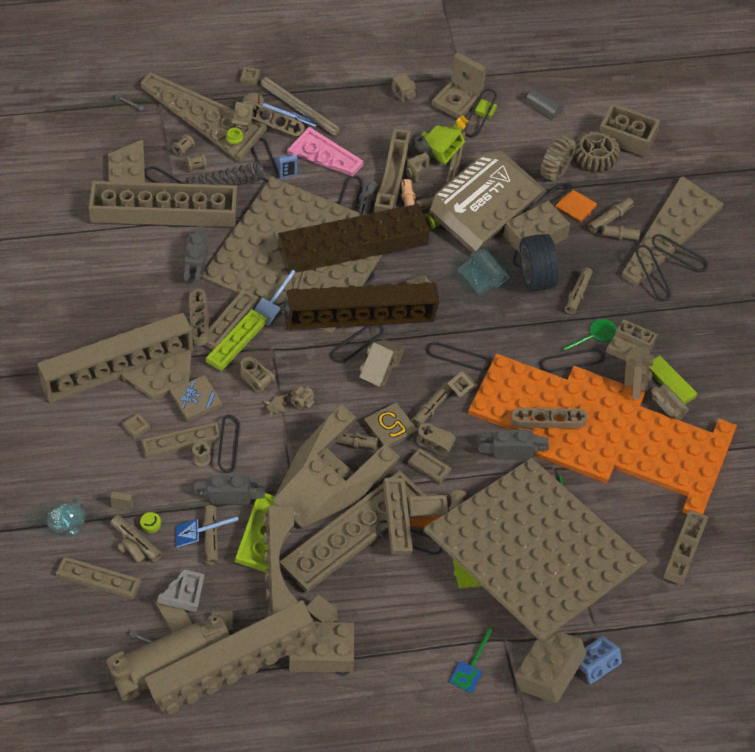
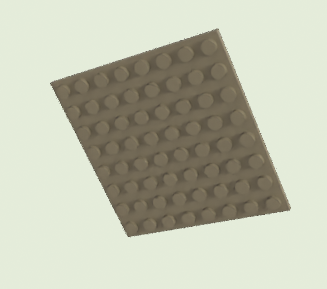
[201,177,383,335]
[424,458,648,642]

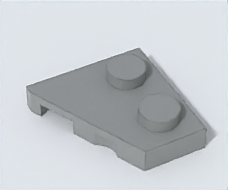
[157,569,205,612]

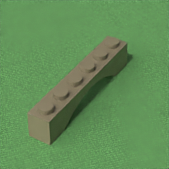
[374,128,411,213]
[263,506,297,618]

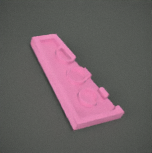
[287,127,364,176]

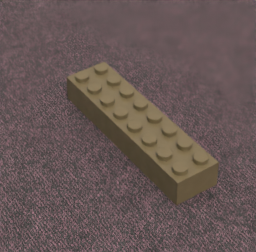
[89,181,237,227]
[37,313,193,403]
[145,600,321,715]

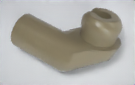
[118,539,145,563]

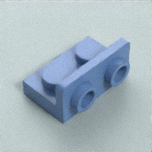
[579,636,622,684]

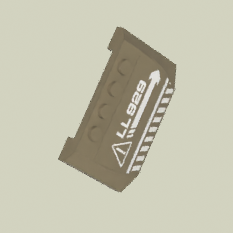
[429,150,546,255]

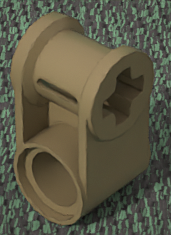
[240,357,275,393]
[416,423,456,457]

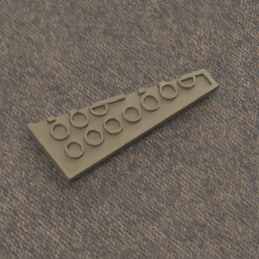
[141,72,267,162]
[622,176,724,287]

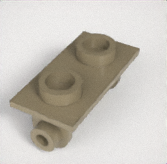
[651,383,690,421]

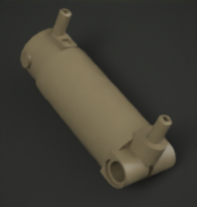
[106,615,230,701]

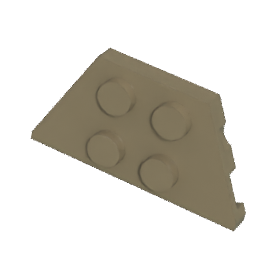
[108,140,145,182]
[122,349,192,401]

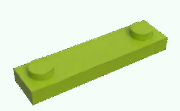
[206,309,267,372]

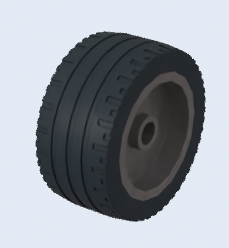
[519,234,558,291]

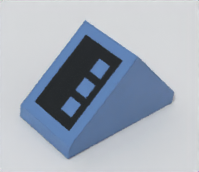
[273,154,297,179]

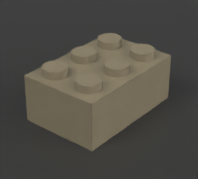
[599,103,660,157]
[503,201,570,253]
[289,622,354,673]
[514,631,587,703]

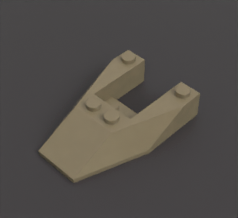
[272,404,400,529]

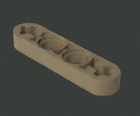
[243,100,305,136]
[189,289,209,346]
[511,408,588,429]

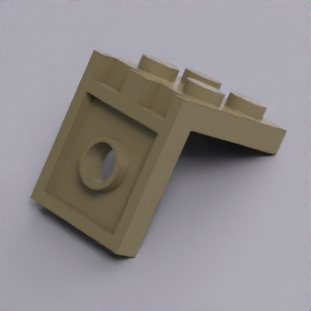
[432,52,486,119]

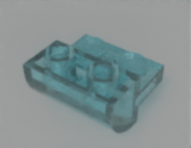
[458,249,511,296]

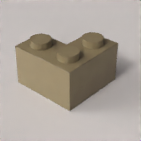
[360,340,405,387]

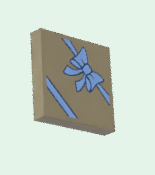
[170,375,223,422]

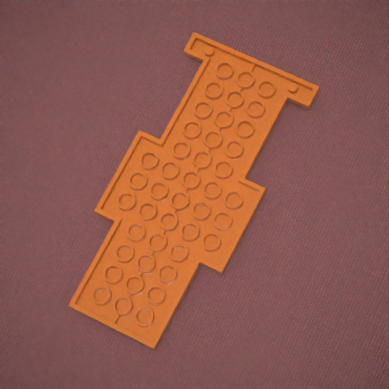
[468,354,737,514]

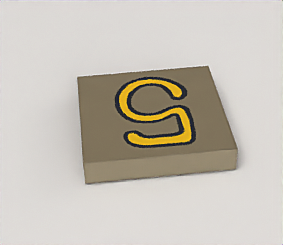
[364,402,418,447]

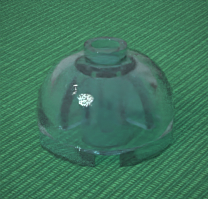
[44,498,86,537]

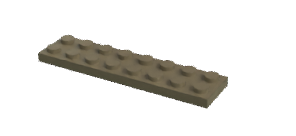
[279,471,427,593]

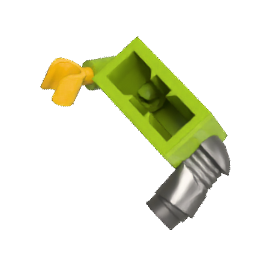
[415,115,469,164]

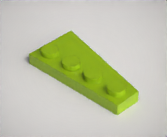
[234,493,276,572]

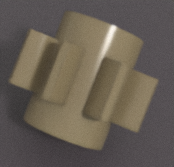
[291,385,314,409]

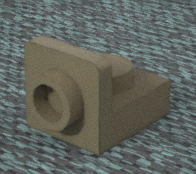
[232,101,254,128]

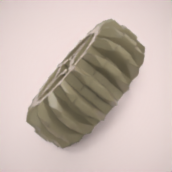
[573,130,620,172]
[540,135,576,182]

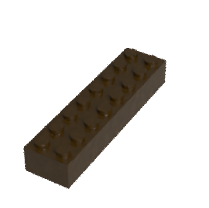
[278,204,430,274]
[284,282,440,330]

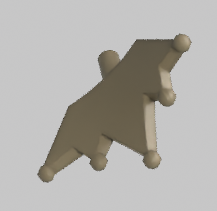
[265,394,288,415]

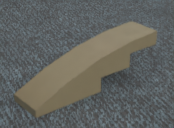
[663,510,708,585]

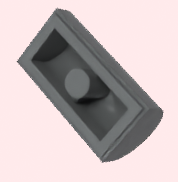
[526,88,563,120]

